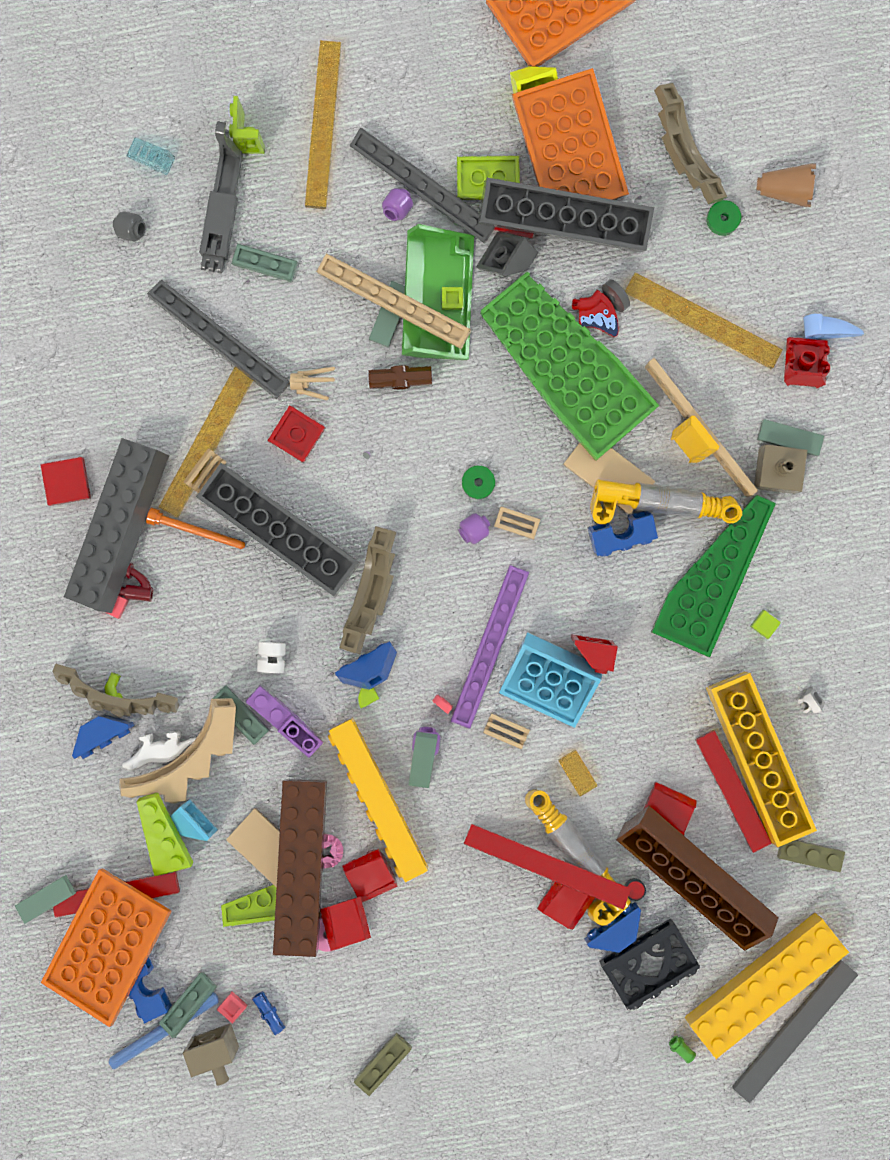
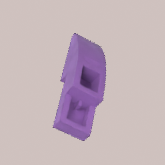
[246,685,323,758]

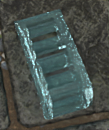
[126,137,175,175]

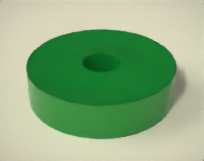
[706,200,741,236]
[462,465,495,500]

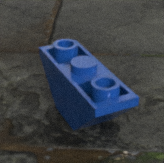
[335,641,397,690]
[72,714,135,759]
[585,902,641,953]

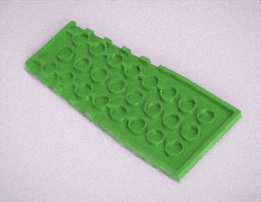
[480,272,659,461]

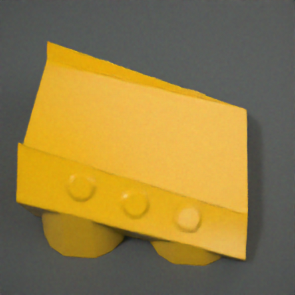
[671,415,720,463]

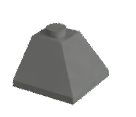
[476,232,539,276]

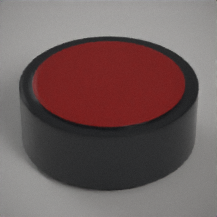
[624,878,646,901]

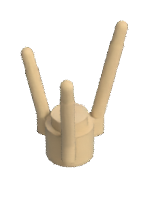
[290,367,335,400]

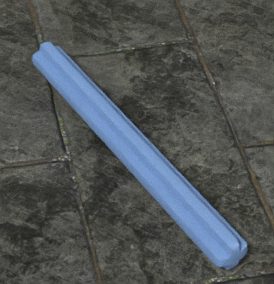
[109,992,219,1069]

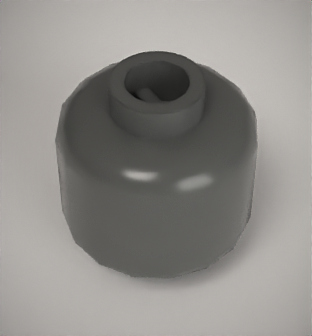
[113,211,146,242]

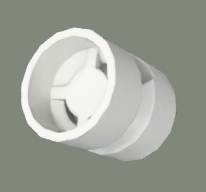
[257,642,286,673]

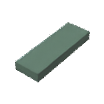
[231,243,298,282]
[369,281,405,348]
[757,419,824,456]
[210,685,270,745]
[408,732,438,788]
[15,875,76,924]
[159,972,217,1038]

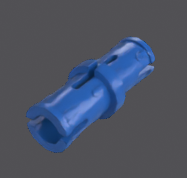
[252,991,285,1035]

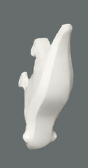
[122,730,197,771]

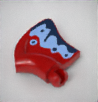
[572,290,619,337]

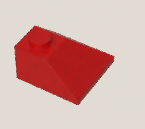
[571,634,618,674]

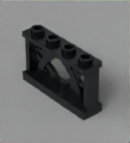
[599,918,700,1011]

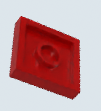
[267,405,326,463]
[40,457,91,506]

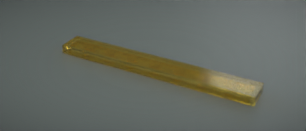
[305,40,341,209]
[625,272,783,369]
[159,367,253,517]

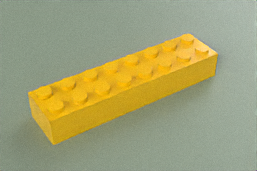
[706,672,817,847]
[685,913,849,1059]

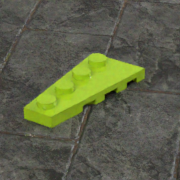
[136,793,194,876]
[221,885,276,927]

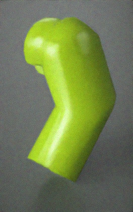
[104,672,123,698]

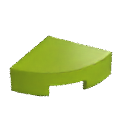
[358,687,380,709]

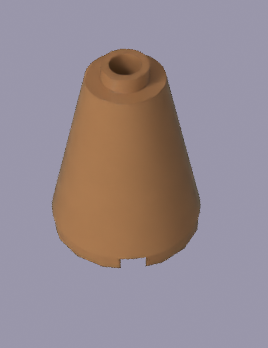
[756,163,816,207]

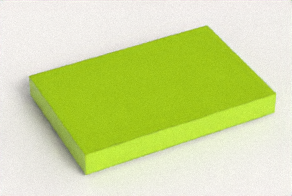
[457,156,520,200]

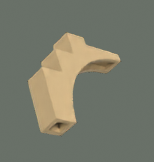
[119,698,236,803]

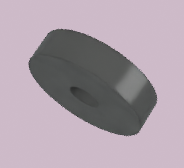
[602,279,630,312]

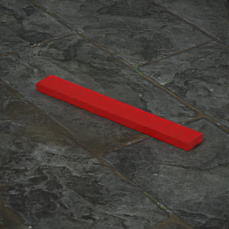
[464,824,631,910]

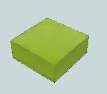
[442,287,463,310]
[750,610,781,639]

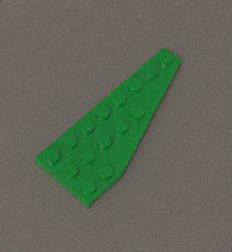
[651,495,776,658]

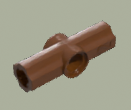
[368,365,432,390]

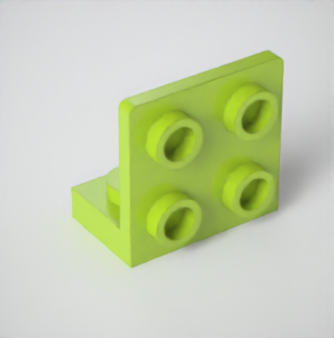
[229,96,265,154]

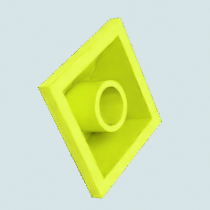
[510,66,558,94]

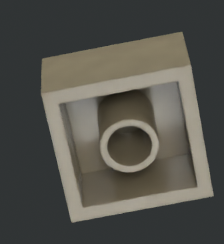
[754,444,807,494]
[183,1023,239,1086]

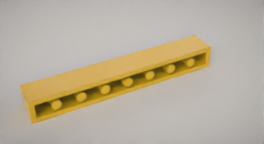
[328,717,428,882]

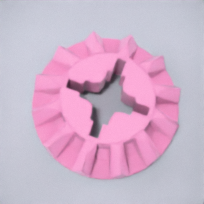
[323,834,343,869]

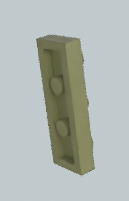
[777,840,845,873]
[354,1032,412,1096]

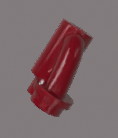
[119,563,153,602]

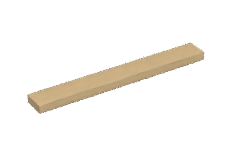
[316,253,471,349]
[645,358,758,497]

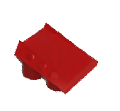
[784,337,830,388]
[644,782,697,835]
[342,849,398,903]
[537,881,595,930]
[320,896,371,951]

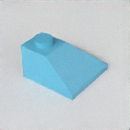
[170,799,217,841]

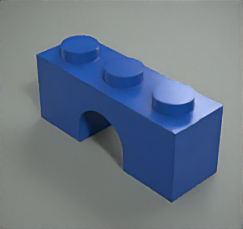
[587,510,658,557]
[128,956,172,1024]

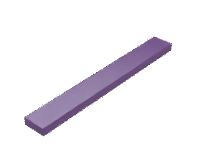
[451,565,529,729]

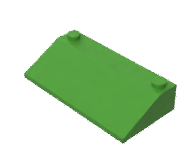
[402,224,474,360]

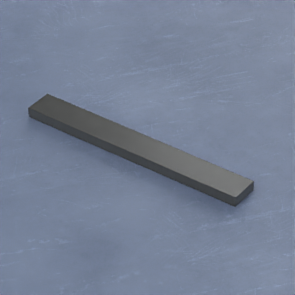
[350,127,495,243]
[147,279,290,399]
[732,960,858,1103]

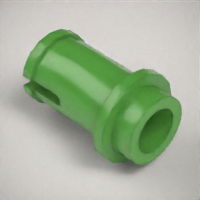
[669,1036,696,1063]

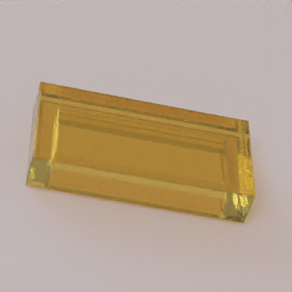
[558,749,597,797]

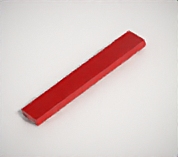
[695,730,772,853]
[53,871,180,918]

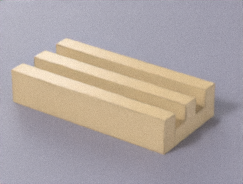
[183,449,226,493]
[494,507,540,540]
[483,713,530,749]

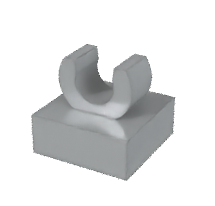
[797,686,825,714]

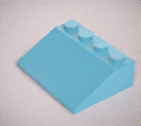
[499,632,602,728]

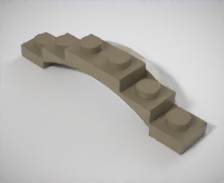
[654,83,727,204]
[339,526,396,654]
[52,664,179,717]

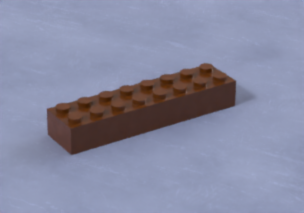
[273,779,327,957]
[616,806,779,951]

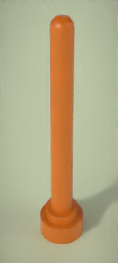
[146,507,245,549]

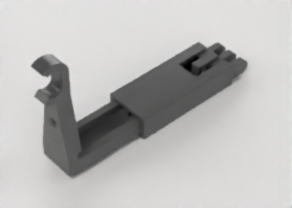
[199,121,243,273]

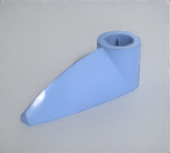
[803,314,864,339]

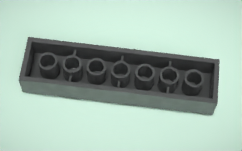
[478,177,654,252]
[64,438,169,613]
[196,463,360,597]

